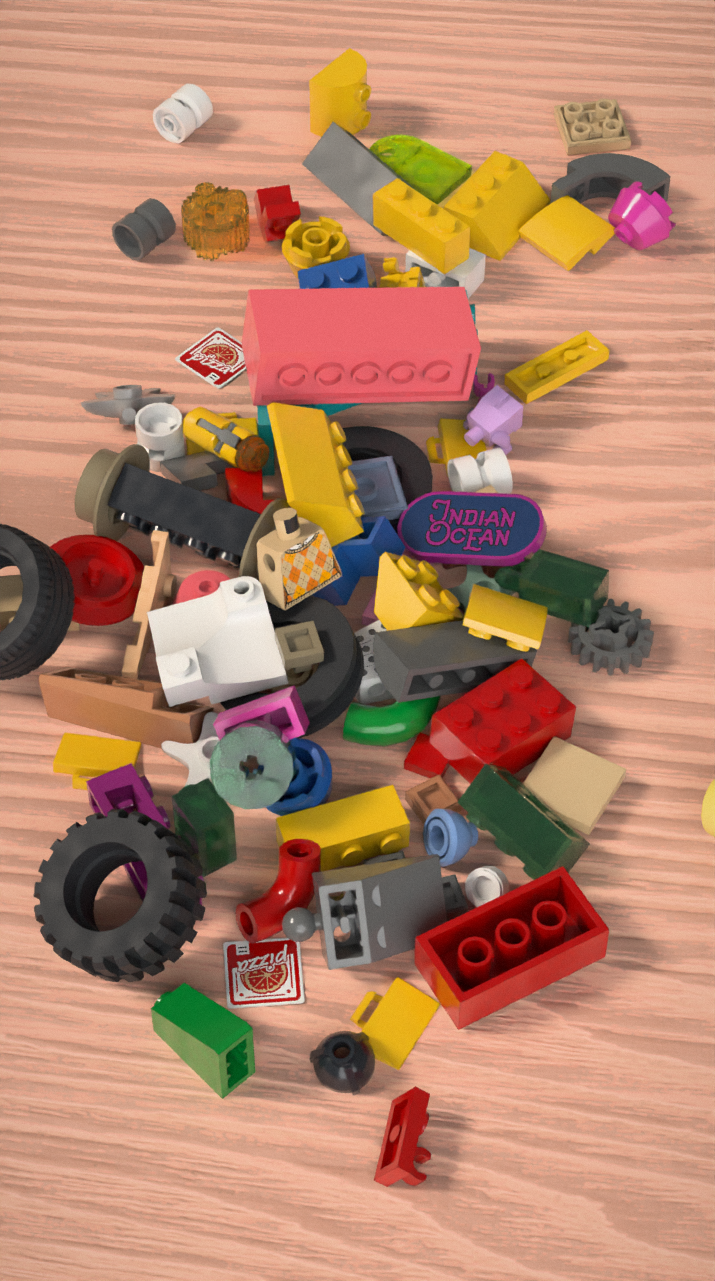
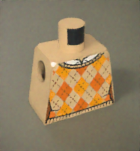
[256,508,342,610]

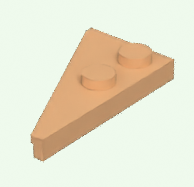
[122,530,177,679]

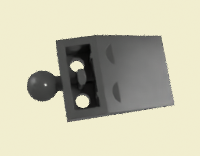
[282,854,447,970]

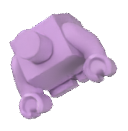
[463,385,523,455]

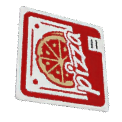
[175,327,246,389]
[223,937,305,1009]

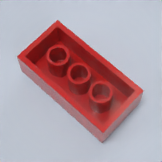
[415,866,609,1030]

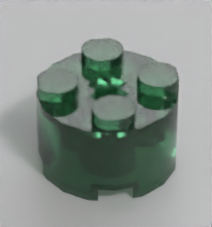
[209,721,297,810]

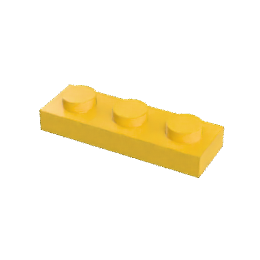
[504,330,609,404]

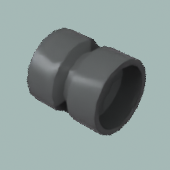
[112,198,176,261]

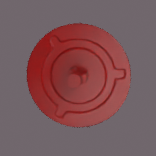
[50,534,144,626]

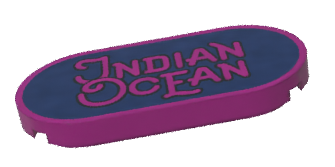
[398,491,547,566]

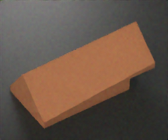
[39,667,214,749]

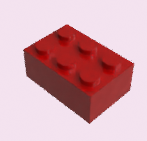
[430,658,576,795]

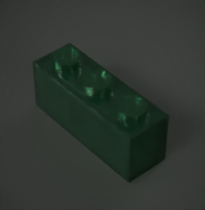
[457,764,590,880]

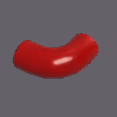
[235,839,321,944]

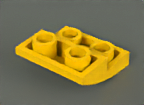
[518,195,615,272]
[463,584,548,652]

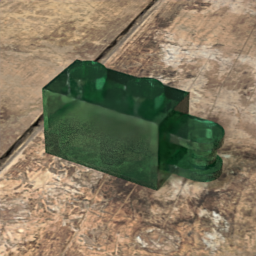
[494,549,609,627]

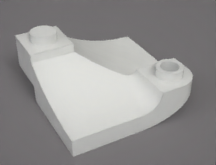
[147,576,289,707]

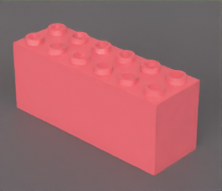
[241,287,481,406]

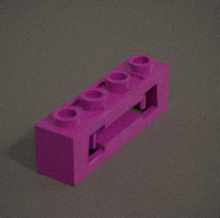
[86,763,204,905]

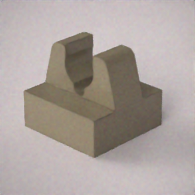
[275,621,324,674]

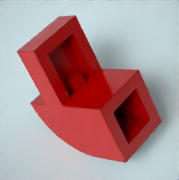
[254,184,301,243]

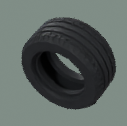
[0,524,75,680]

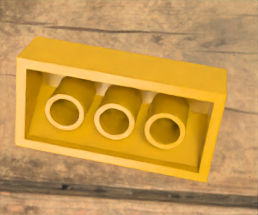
[267,402,365,548]

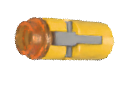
[183,406,269,472]

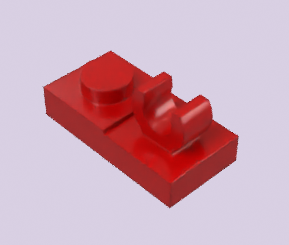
[374,1086,432,1187]

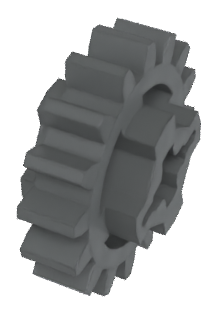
[568,599,654,676]

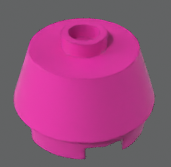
[608,181,676,250]

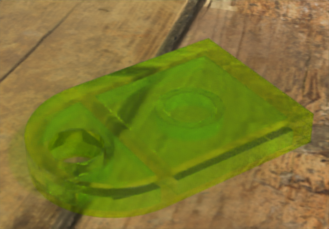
[370,135,472,205]

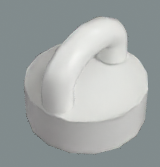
[465,866,509,907]

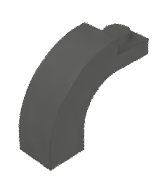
[550,153,671,204]

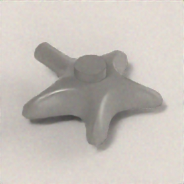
[81,385,175,425]

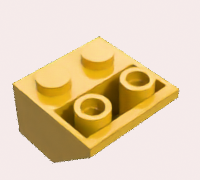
[374,552,464,631]

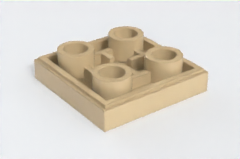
[554,99,631,156]
[516,736,626,835]

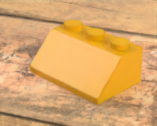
[444,151,550,261]

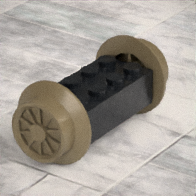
[75,444,291,594]

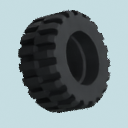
[34,809,207,982]

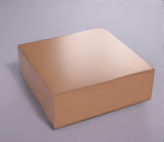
[405,774,461,824]

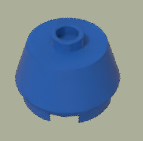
[253,738,332,816]

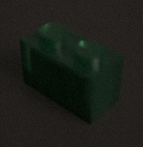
[172,778,237,877]

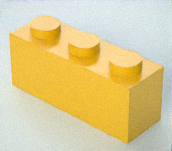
[373,178,470,274]
[275,785,410,872]

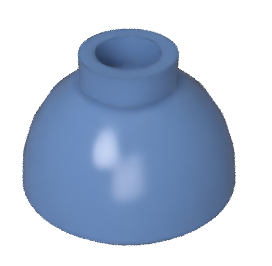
[423,809,478,867]

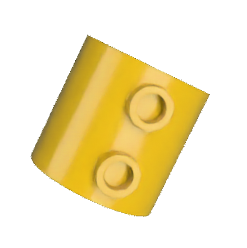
[309,48,371,137]

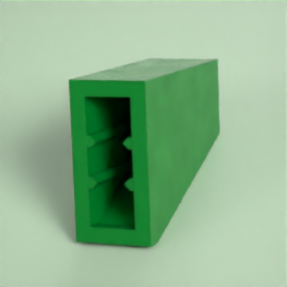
[151,983,255,1099]

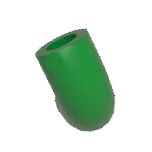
[343,696,441,747]

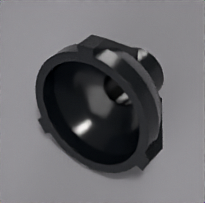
[310,1031,375,1095]

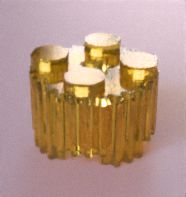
[181,182,250,261]

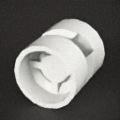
[152,84,213,143]
[135,403,185,472]
[447,448,513,494]

